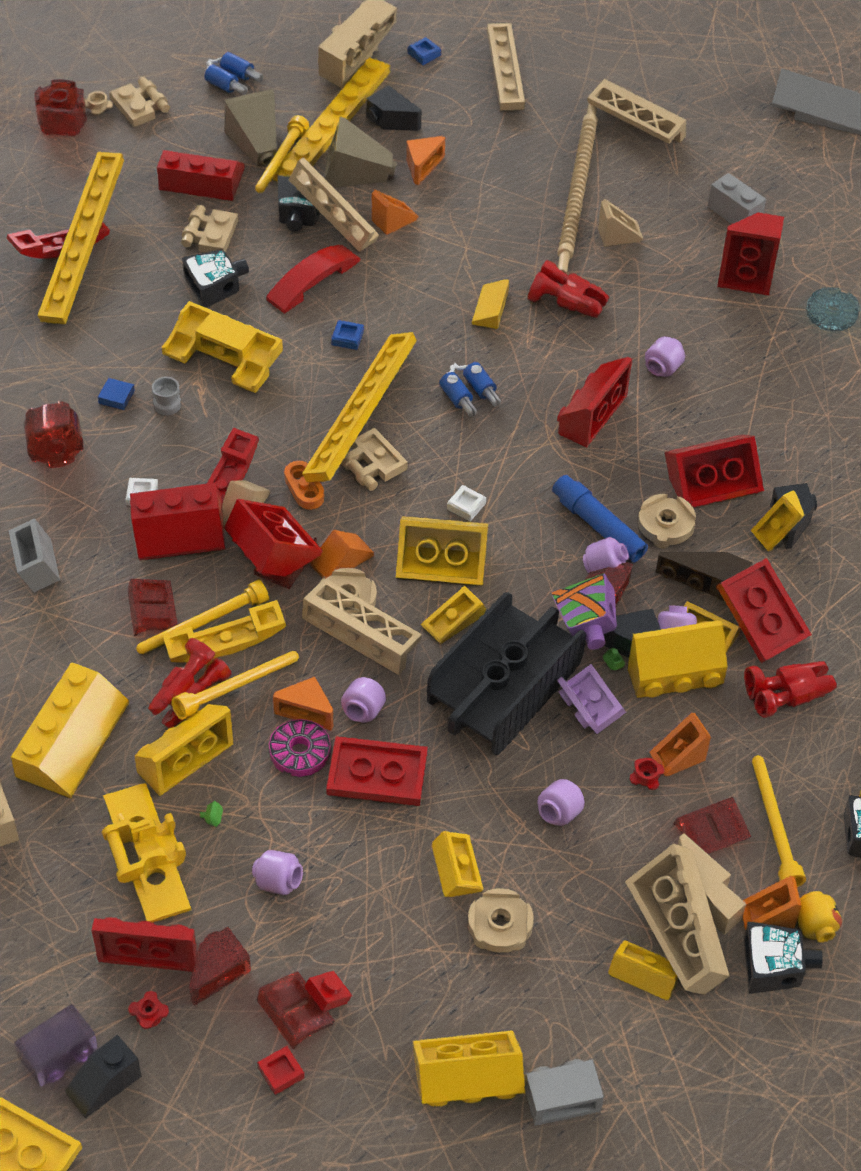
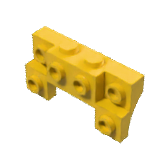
[162,301,283,393]

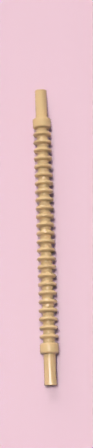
[557,103,598,274]

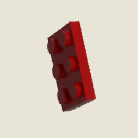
[716,558,812,663]
[326,736,428,806]
[92,917,198,972]

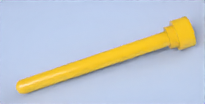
[255,115,309,193]
[136,579,269,654]
[172,651,299,720]
[752,755,806,887]

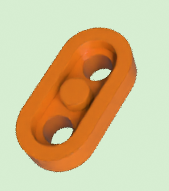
[284,461,324,510]

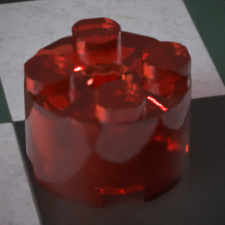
[34,79,87,136]
[24,401,84,468]

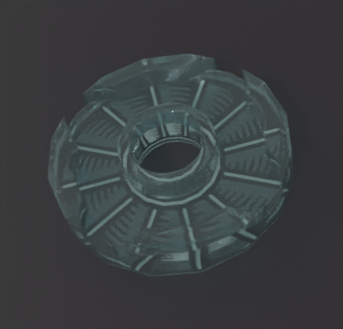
[806,287,860,331]

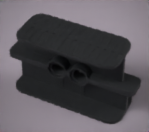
[426,592,586,755]

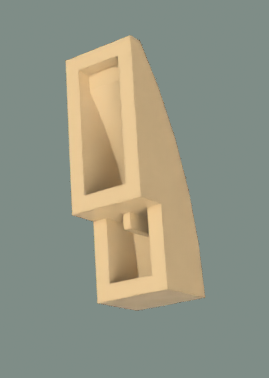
[678,833,746,935]

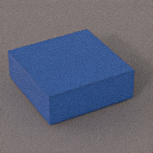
[408,37,441,65]
[331,320,364,350]
[98,378,135,410]

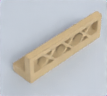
[588,79,686,144]
[289,157,379,252]
[302,578,422,675]

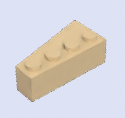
[317,0,397,89]
[625,843,729,995]

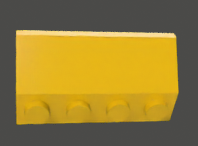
[11,662,129,799]

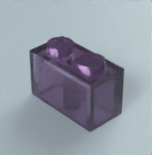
[14,1004,98,1087]

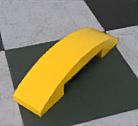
[162,600,286,662]

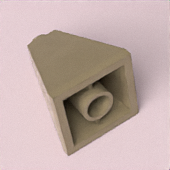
[224,89,277,166]
[324,117,397,188]

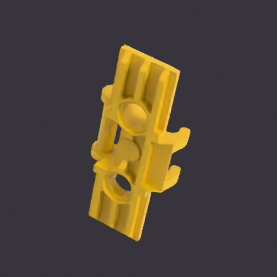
[102,783,191,923]

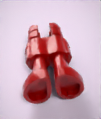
[527,260,609,318]
[148,638,232,729]
[744,661,837,718]

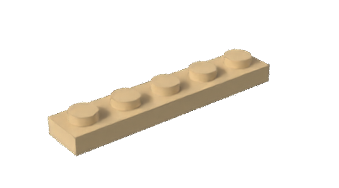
[487,23,525,111]

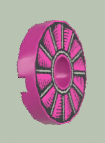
[269,719,331,777]

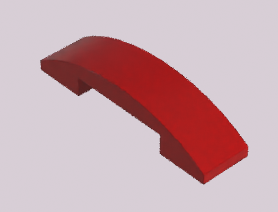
[7,222,110,259]
[266,245,360,314]
[207,427,259,503]

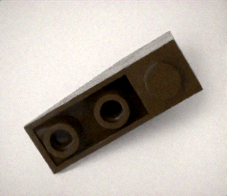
[655,552,753,601]

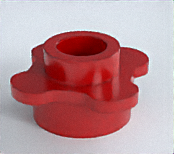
[629,758,664,790]
[128,991,169,1029]

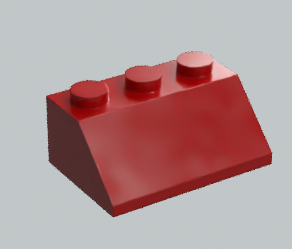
[157,150,245,201]
[717,212,784,296]
[557,357,632,448]
[665,434,764,507]
[130,482,226,561]
[224,498,323,577]

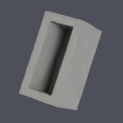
[708,173,766,224]
[9,518,60,592]
[525,1059,604,1126]

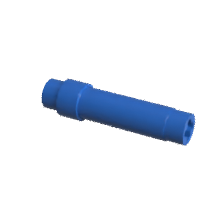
[552,475,648,562]

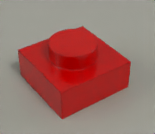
[304,971,352,1012]
[257,1046,305,1095]

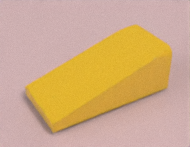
[421,586,486,645]

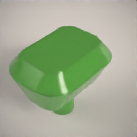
[603,648,625,670]
[200,801,223,827]

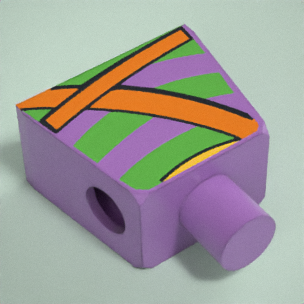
[552,573,617,649]

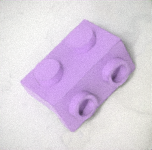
[557,664,626,734]

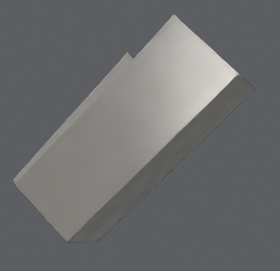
[772,68,861,135]

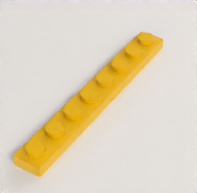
[273,57,390,182]
[38,152,124,324]
[302,332,417,482]

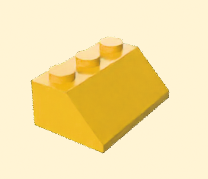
[396,516,489,585]
[627,620,728,698]
[134,704,233,796]
[412,1030,525,1107]

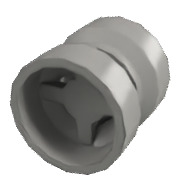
[152,377,181,416]

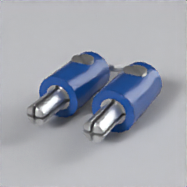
[204,52,263,95]
[439,362,501,417]

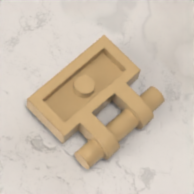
[109,77,170,127]
[181,205,238,253]
[341,428,408,491]

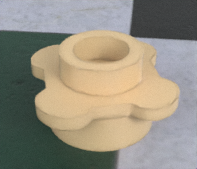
[83,91,113,115]

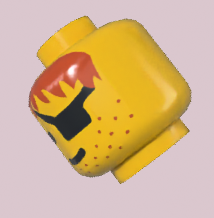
[797,891,842,942]

